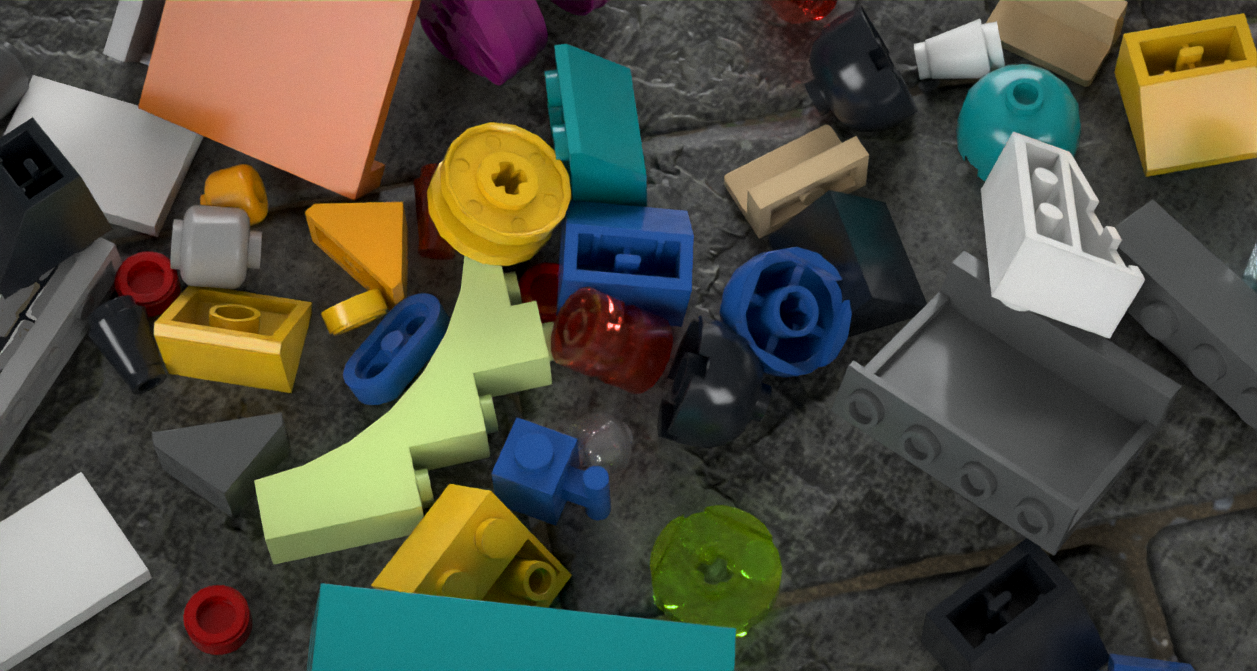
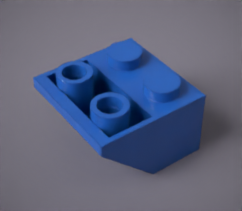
[556,200,694,327]

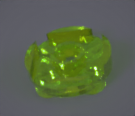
[650,505,782,639]

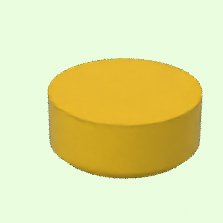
[321,288,388,336]

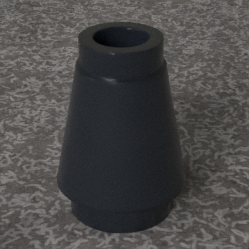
[87,295,167,394]

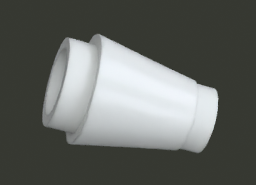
[913,19,1005,80]

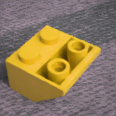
[1114,13,1257,177]
[371,484,572,608]

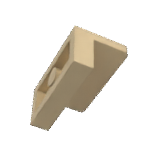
[986,0,1128,87]
[724,125,869,239]

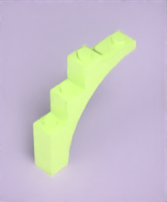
[254,256,561,564]

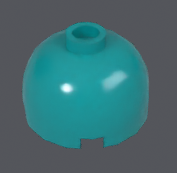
[956,64,1081,181]

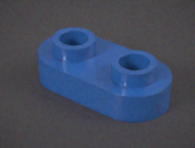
[343,293,451,405]

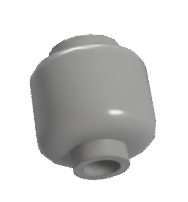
[170,205,262,289]

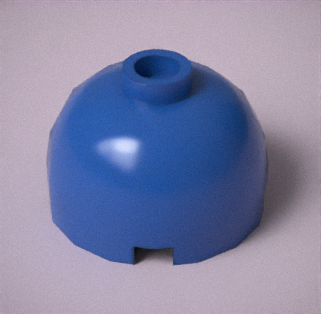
[719,247,852,377]

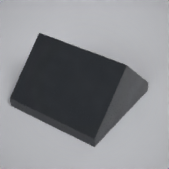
[768,190,927,337]

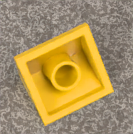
[154,285,313,393]

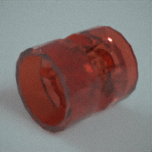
[551,286,673,395]

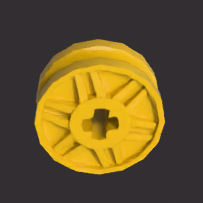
[427,122,571,266]

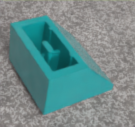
[544,44,647,207]

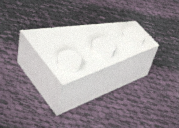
[981,131,1145,339]

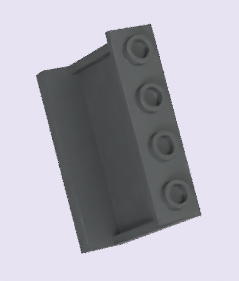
[831,251,1182,555]

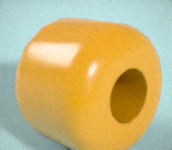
[200,164,268,226]

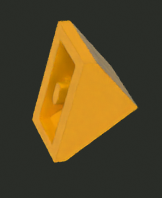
[305,202,408,311]

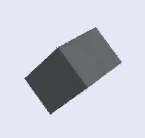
[152,412,291,519]

